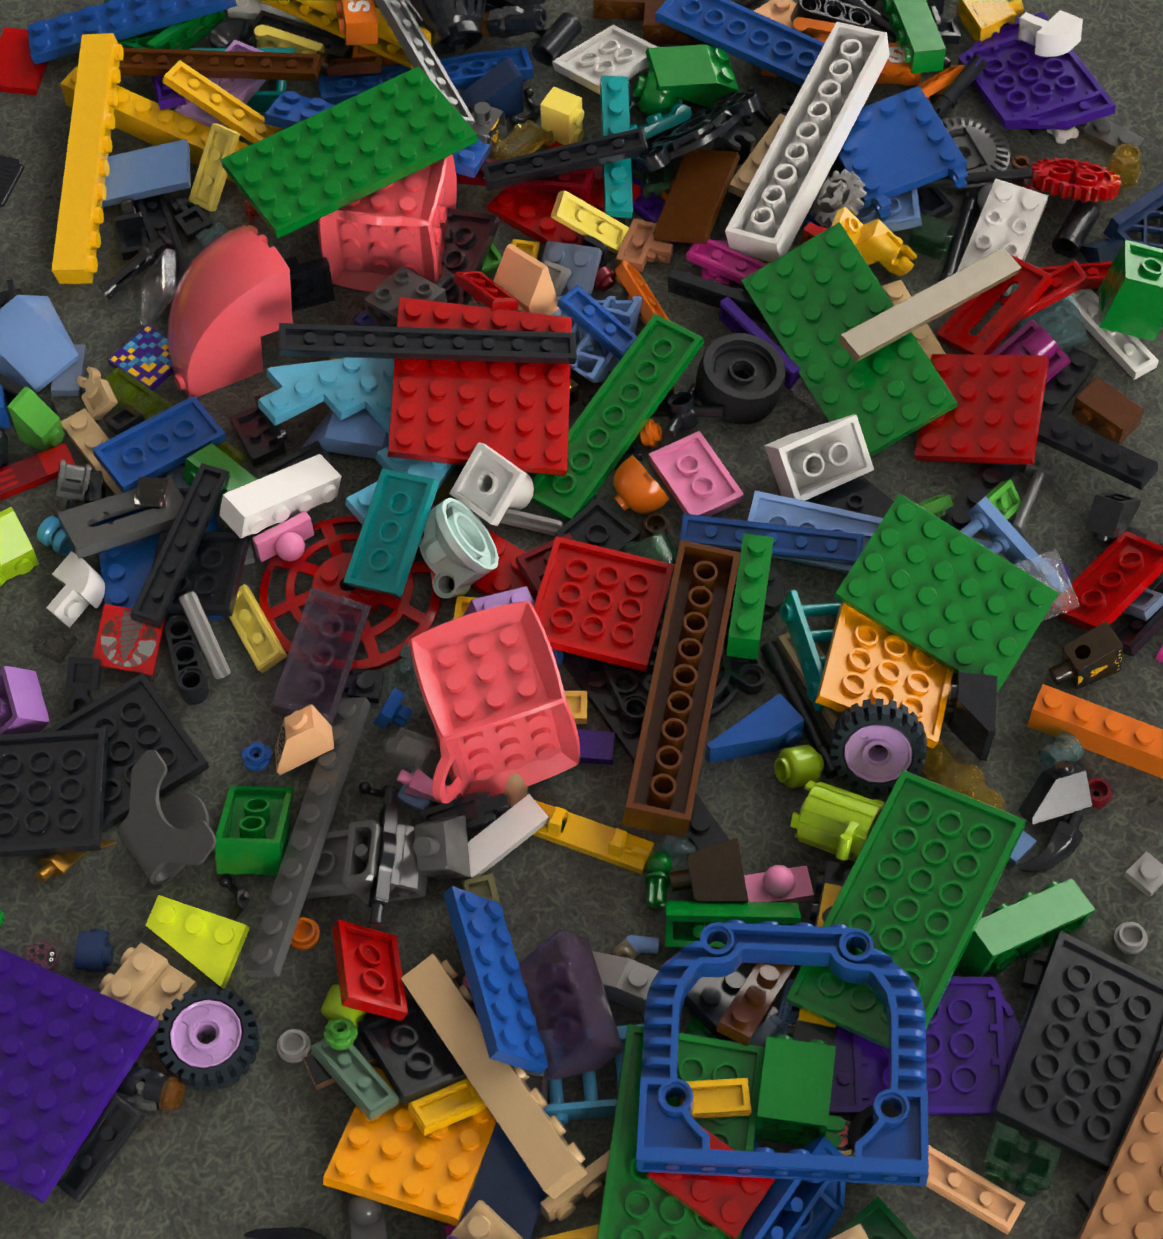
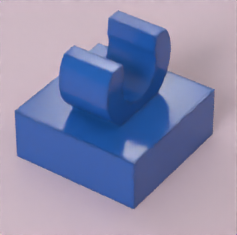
[373,688,413,729]

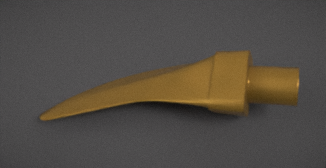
[35,840,117,883]

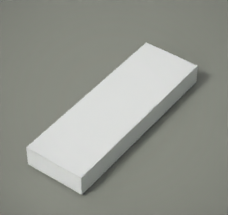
[468,794,549,878]

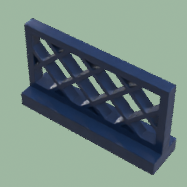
[1103,182,1163,249]

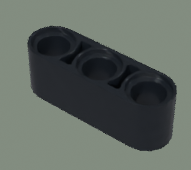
[790,0,871,28]
[165,615,209,705]

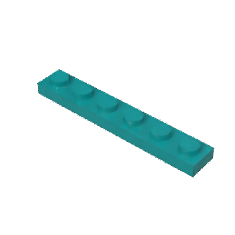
[600,75,633,218]

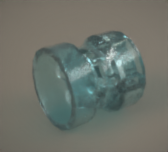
[1038,731,1084,769]

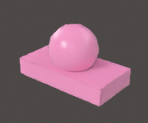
[252,511,314,562]
[744,865,814,903]

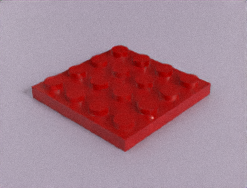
[487,141,641,246]
[914,354,1049,465]
[534,536,674,672]

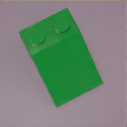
[645,44,739,108]
[215,786,294,876]

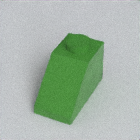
[7,386,65,452]

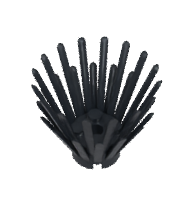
[404,0,486,54]

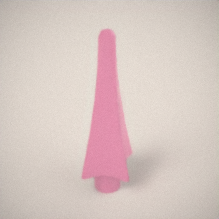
[396,768,457,804]

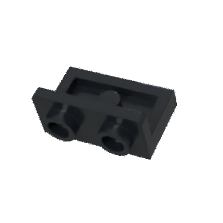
[230,395,288,466]

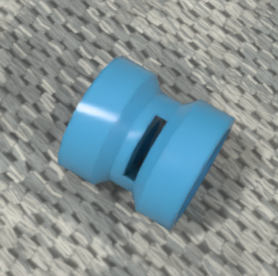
[36,516,73,556]

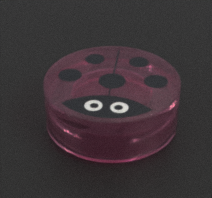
[24,941,60,971]

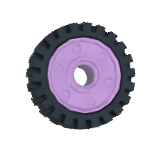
[830,698,927,794]
[156,987,260,1092]

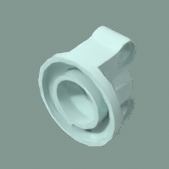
[418,498,499,598]

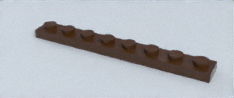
[119,48,322,81]

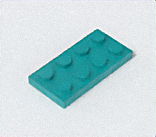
[343,468,439,598]

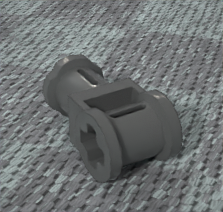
[52,460,91,516]

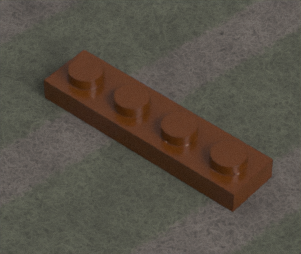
[716,963,797,1046]

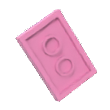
[648,431,744,517]

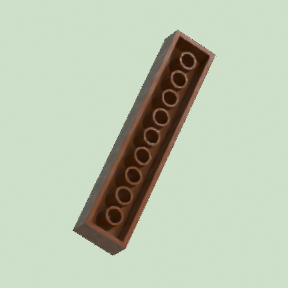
[621,540,741,839]

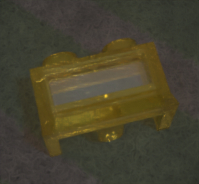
[492,120,553,160]

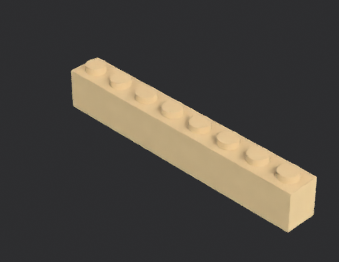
[401,954,588,1200]

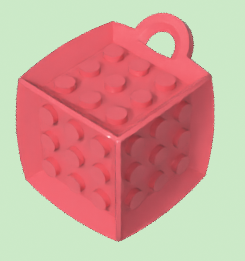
[318,154,457,292]
[409,601,581,804]

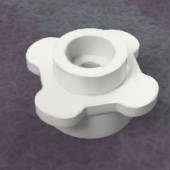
[1046,126,1079,144]

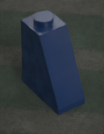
[460,58,524,119]

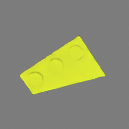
[145,895,250,989]

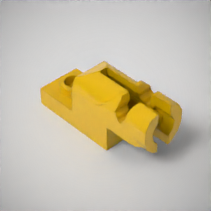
[831,207,917,277]

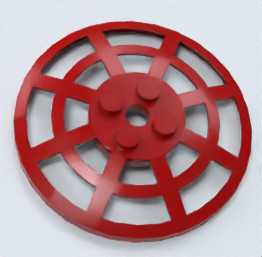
[259,516,442,674]

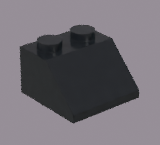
[945,672,998,761]

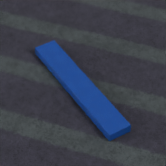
[679,514,864,565]

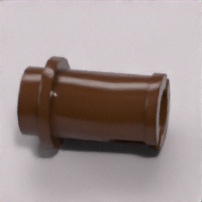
[1007,155,1030,187]

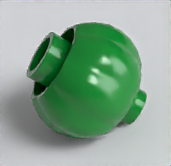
[632,70,683,117]

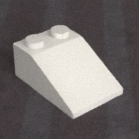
[764,414,874,501]

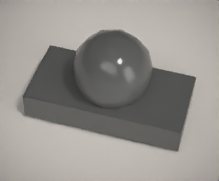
[346,1192,388,1239]

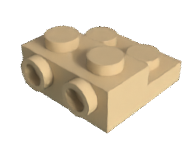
[99,943,197,1039]

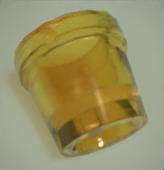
[1106,143,1142,188]

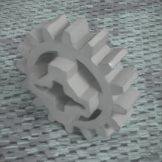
[810,169,866,228]

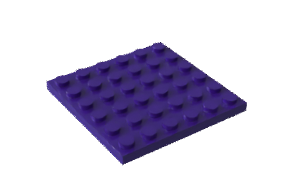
[0,948,160,1204]

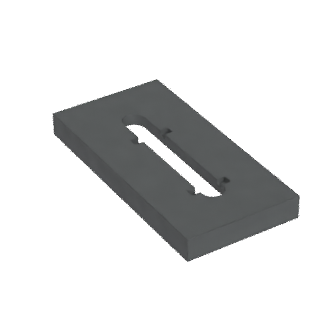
[57,477,184,559]

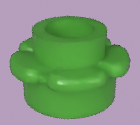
[324,1018,358,1050]

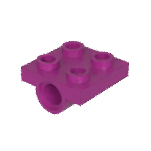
[991,319,1071,383]

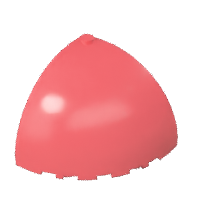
[168,224,293,398]

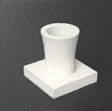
[449,442,534,526]

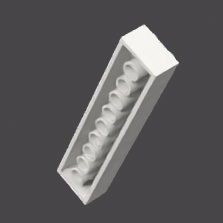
[725,22,890,262]

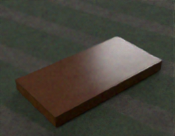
[653,149,740,244]

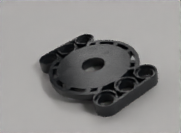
[631,91,762,172]
[598,615,766,726]

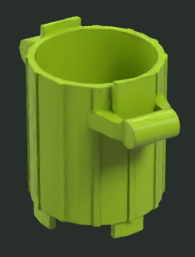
[790,781,885,861]

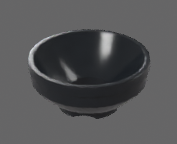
[208,18,256,48]

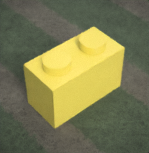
[540,86,585,145]

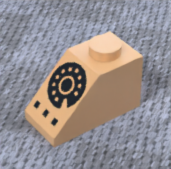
[275,704,334,775]

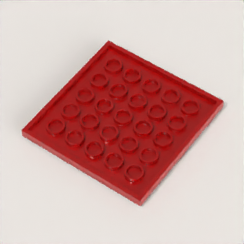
[387,297,572,476]

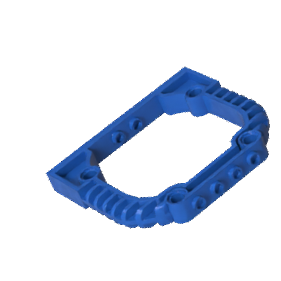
[636,920,929,1186]

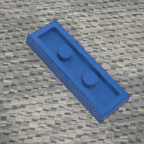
[557,285,637,360]

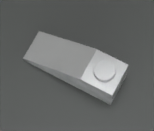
[554,946,658,1014]

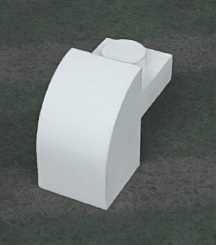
[1018,10,1083,57]
[46,551,105,628]

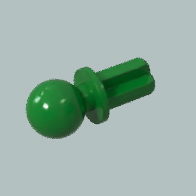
[645,852,672,909]

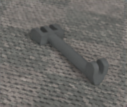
[1010,456,1059,538]

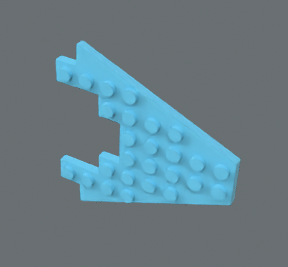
[258,357,457,525]

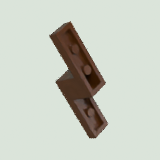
[593,0,712,47]

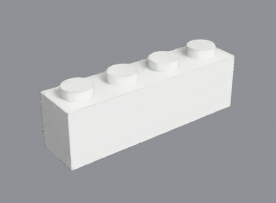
[219,454,342,538]

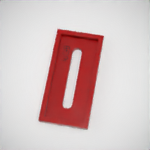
[936,254,1053,355]

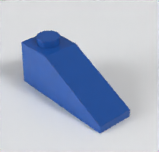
[705,693,805,763]

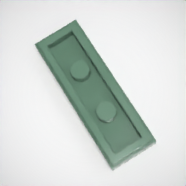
[311,1031,399,1121]

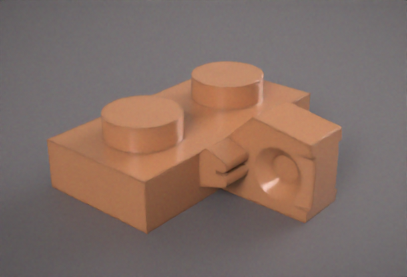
[615,218,673,272]

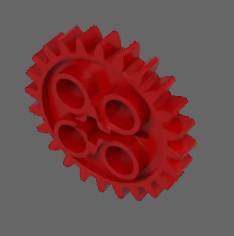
[1031,157,1121,202]

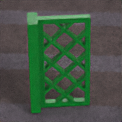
[117,10,225,50]

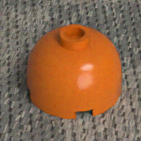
[613,455,670,515]

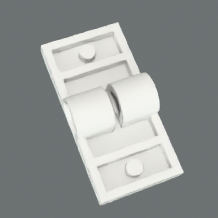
[956,178,1048,296]

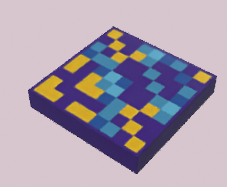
[108,324,174,393]

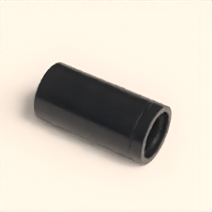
[532,13,582,66]
[1052,200,1100,258]

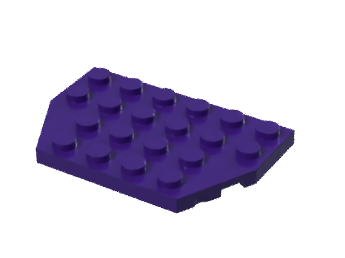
[958,12,1116,129]
[829,977,1021,1116]

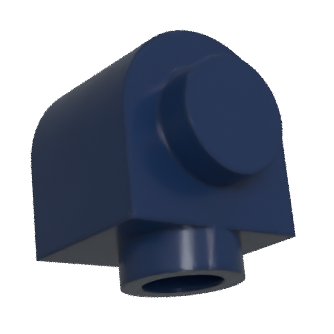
[74,929,114,972]

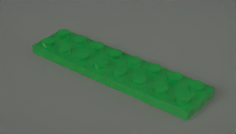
[531,313,704,521]

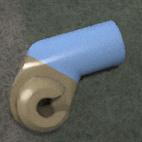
[613,935,659,960]

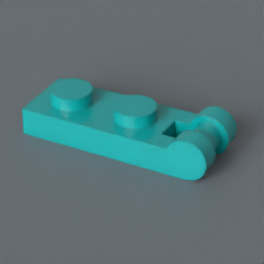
[630,103,691,139]

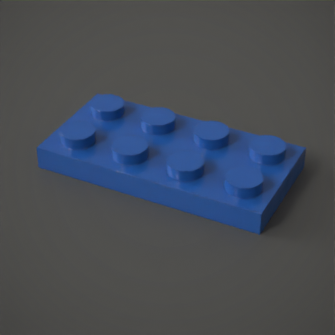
[92,395,226,492]

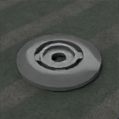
[941,117,1011,191]

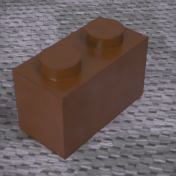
[1071,377,1144,445]

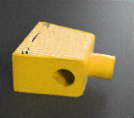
[956,0,1024,43]

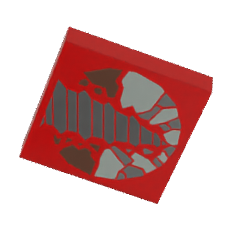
[92,604,166,677]

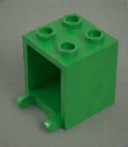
[1099,239,1163,341]
[754,1035,846,1147]

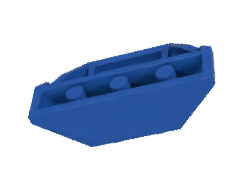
[743,1136,846,1239]

